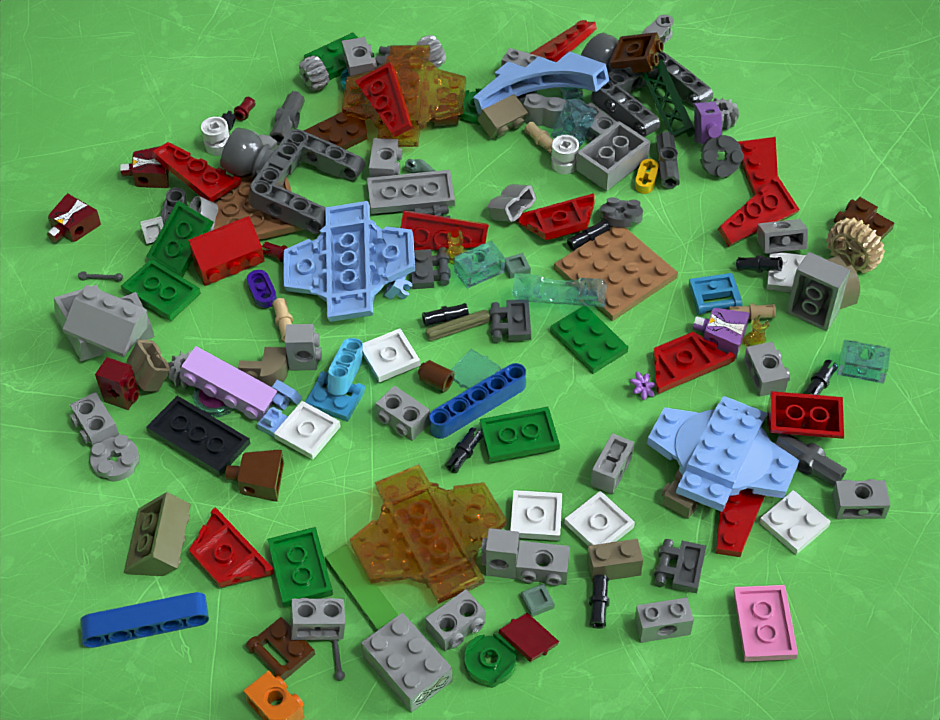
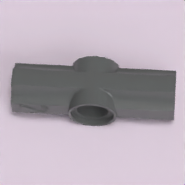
[270,91,305,145]
[656,132,680,189]
[775,434,847,486]

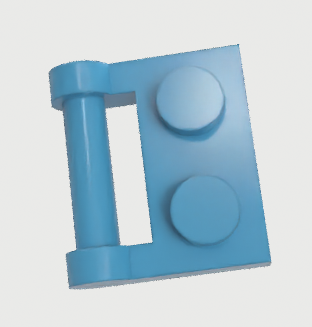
[689,273,742,315]
[305,371,365,422]

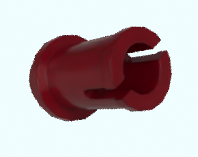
[234,96,256,121]
[262,241,288,262]

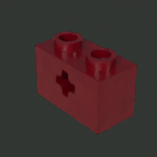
[95,357,140,410]

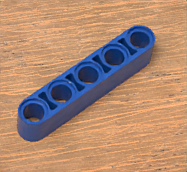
[429,363,526,439]
[80,592,209,648]

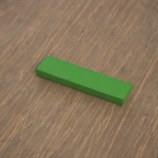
[325,544,398,631]

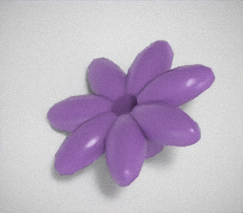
[630,371,656,400]

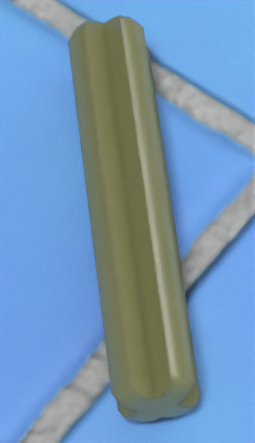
[426,309,490,341]

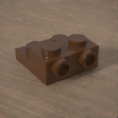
[609,32,664,73]
[834,197,895,242]

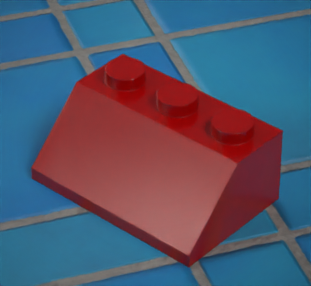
[188,216,265,286]
[767,391,844,439]

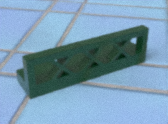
[641,59,695,138]

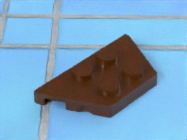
[304,103,368,150]

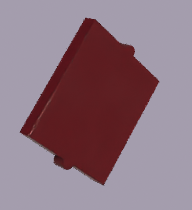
[498,612,559,662]

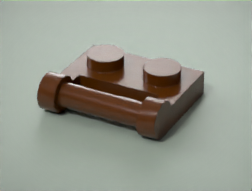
[246,617,316,680]

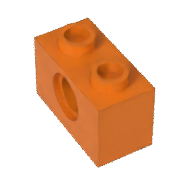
[243,671,305,720]

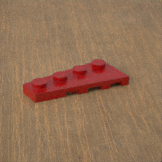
[529,20,597,62]
[355,62,413,137]
[738,137,778,196]
[152,142,241,202]
[718,175,800,247]
[400,210,489,250]
[715,488,765,557]

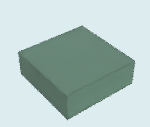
[503,253,531,279]
[521,583,555,617]

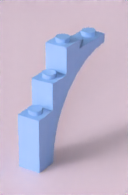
[473,51,609,114]

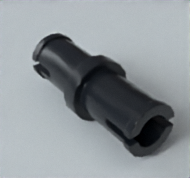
[567,219,610,251]
[736,255,783,273]
[422,303,469,327]
[803,360,838,395]
[445,427,483,473]
[589,575,610,629]

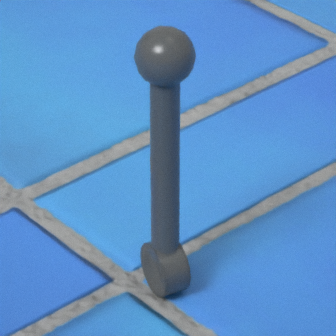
[78,271,123,282]
[330,639,345,681]

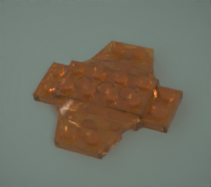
[342,45,466,147]
[350,464,507,604]

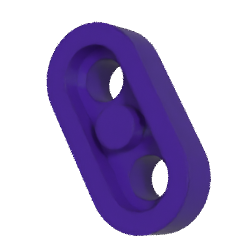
[247,270,277,308]

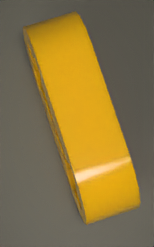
[635,159,659,194]

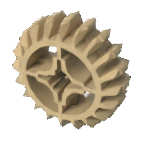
[826,217,885,274]

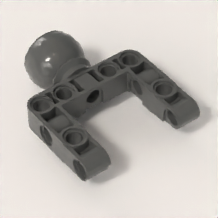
[581,32,713,137]
[220,127,365,234]

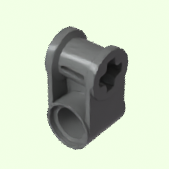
[161,187,188,224]

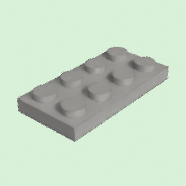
[367,170,455,214]

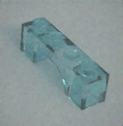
[512,273,607,307]

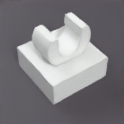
[140,216,164,244]

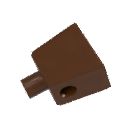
[226,450,284,502]

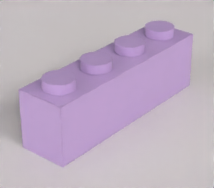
[179,346,277,421]

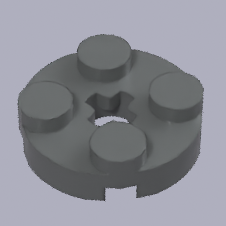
[700,135,744,177]
[600,197,643,227]

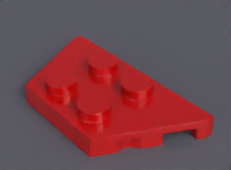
[516,193,595,240]
[653,332,735,394]
[189,507,274,588]

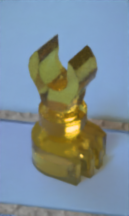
[447,231,467,265]
[743,315,769,347]

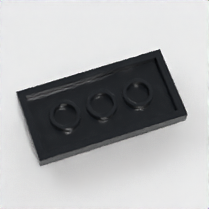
[146,395,250,476]

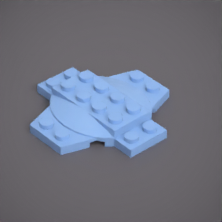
[284,201,415,322]
[646,396,800,512]

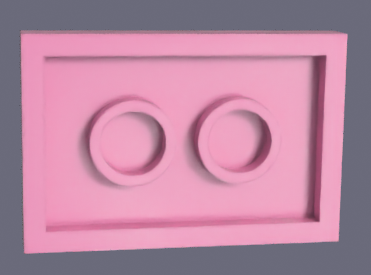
[733,585,798,661]

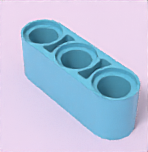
[327,338,363,396]

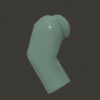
[405,159,435,173]

